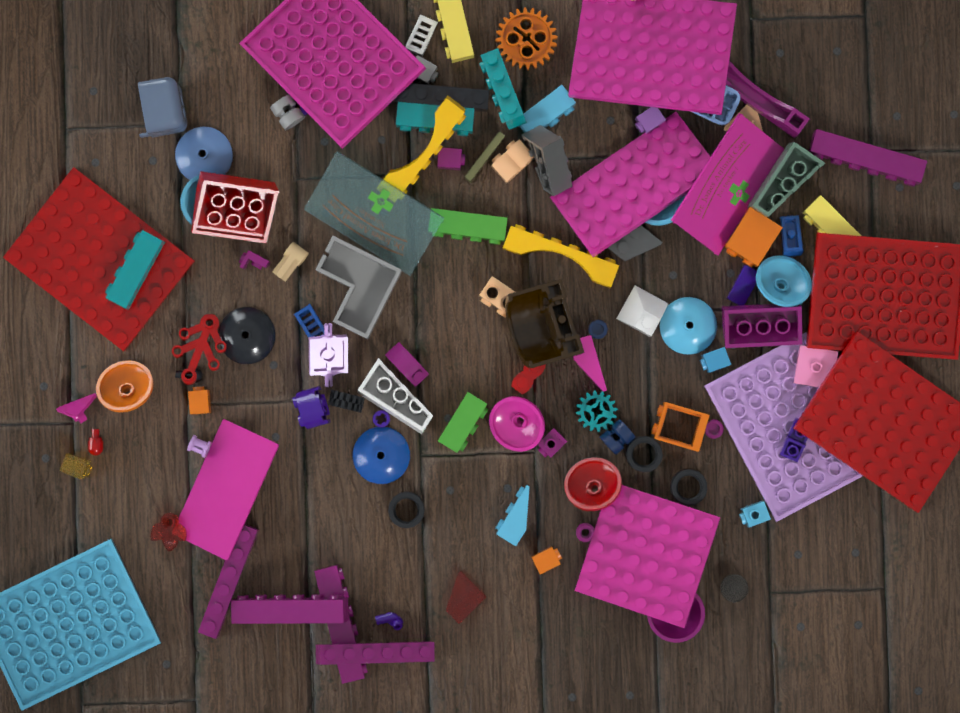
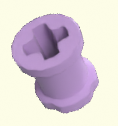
[187,435,212,458]

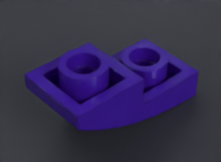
[780,417,808,462]

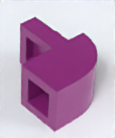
[385,342,429,387]

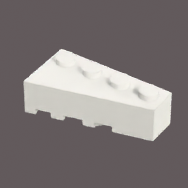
[357,358,433,434]

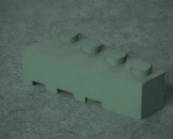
[747,142,825,217]

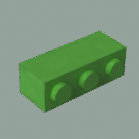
[438,392,489,453]

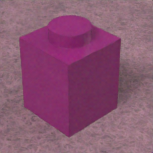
[437,148,465,170]

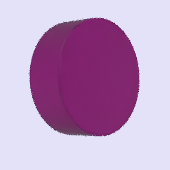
[705,420,724,439]

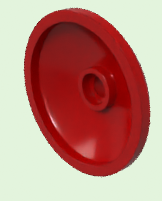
[564,457,622,511]

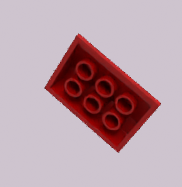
[191,171,279,243]

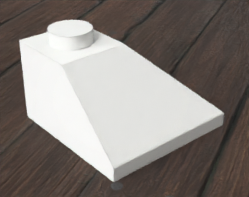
[616,285,668,337]

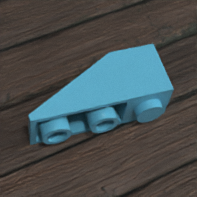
[495,485,529,546]

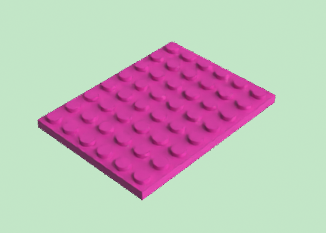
[239,0,426,149]
[568,0,737,115]

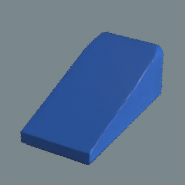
[780,215,803,257]

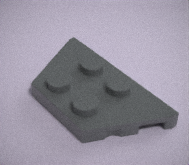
[608,225,663,262]

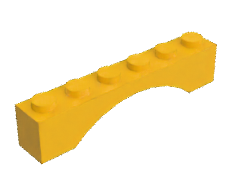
[377,96,466,202]
[503,224,619,288]

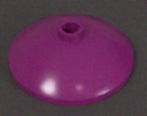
[647,593,705,643]

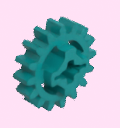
[576,390,618,432]

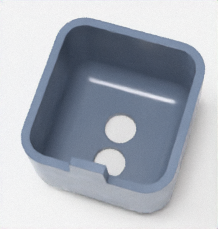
[138,77,187,138]

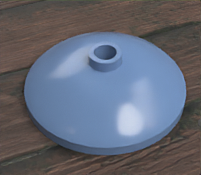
[175,127,233,180]

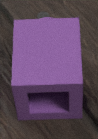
[635,107,666,134]

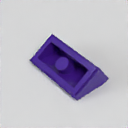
[726,264,757,305]

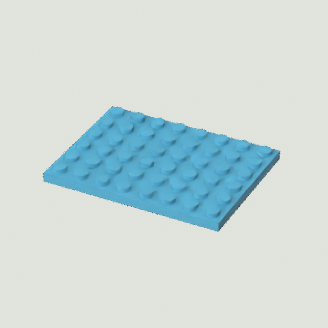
[0,539,162,711]

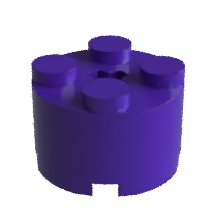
[292,386,330,429]

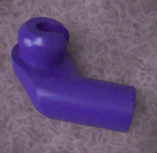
[375,612,403,630]

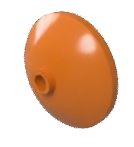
[96,360,154,412]

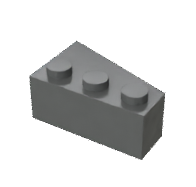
[522,125,572,196]

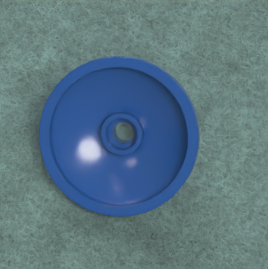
[353,427,410,484]

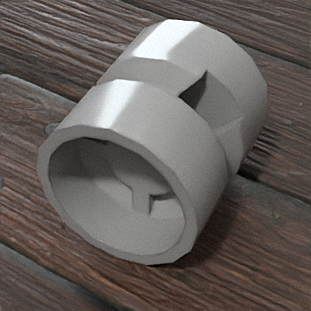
[270,95,305,131]

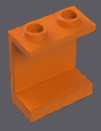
[724,207,783,268]

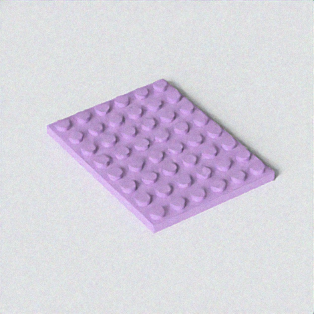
[704,332,862,522]

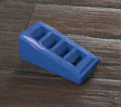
[294,304,324,337]

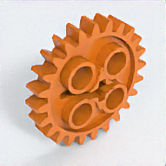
[496,7,558,70]

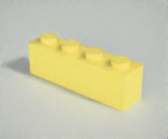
[433,0,474,63]
[802,195,861,236]

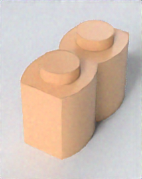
[491,139,534,183]

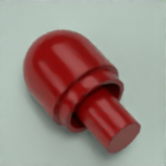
[88,428,103,456]

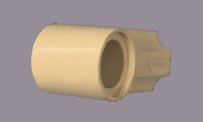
[272,242,309,282]

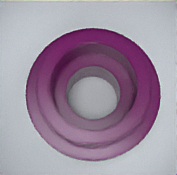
[576,523,595,542]

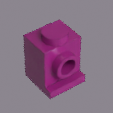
[537,428,567,458]

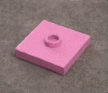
[793,345,838,388]

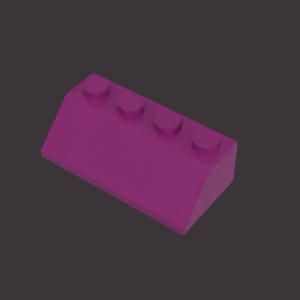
[722,304,802,348]

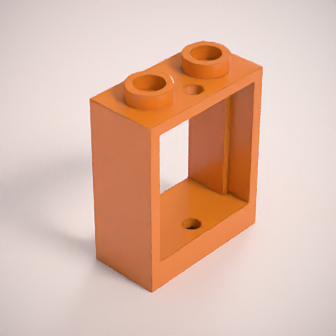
[651,402,710,452]

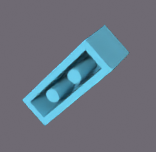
[520,85,576,133]

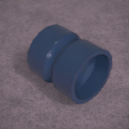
[600,419,636,455]

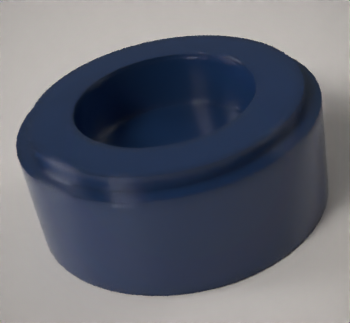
[588,320,608,339]

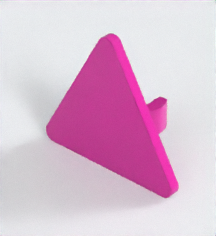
[56,393,97,423]

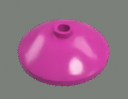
[489,396,545,452]

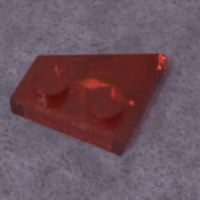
[446,570,486,624]

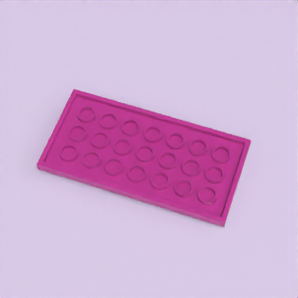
[550,112,710,257]

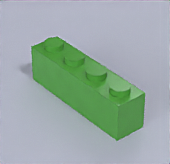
[428,208,508,245]

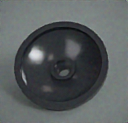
[218,307,276,364]

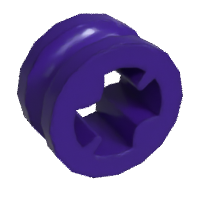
[373,410,390,428]

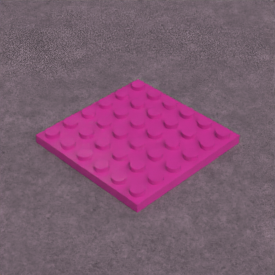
[575,485,721,628]

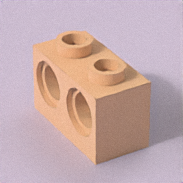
[479,276,515,318]

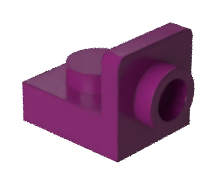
[239,250,270,270]

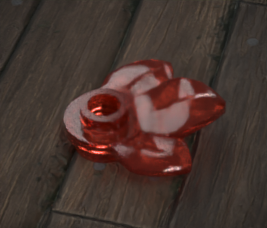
[150,513,187,551]

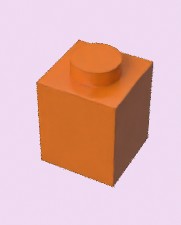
[188,386,211,415]
[531,546,562,575]

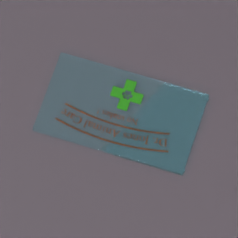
[304,151,444,276]

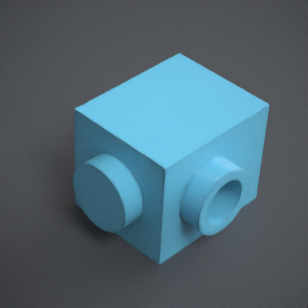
[739,501,771,527]

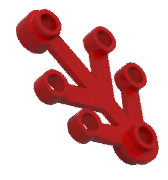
[172,314,227,385]

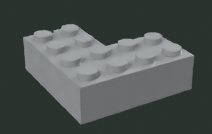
[316,236,402,339]

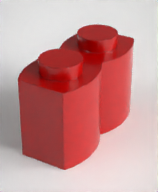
[511,364,546,395]

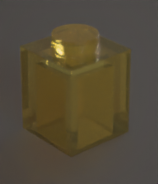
[60,453,92,479]

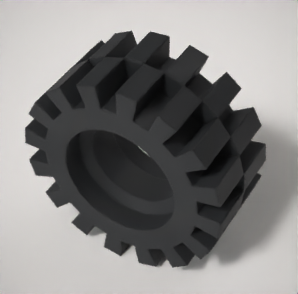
[328,390,365,413]

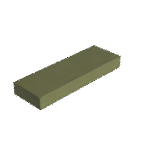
[465,132,505,183]

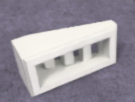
[405,15,438,57]

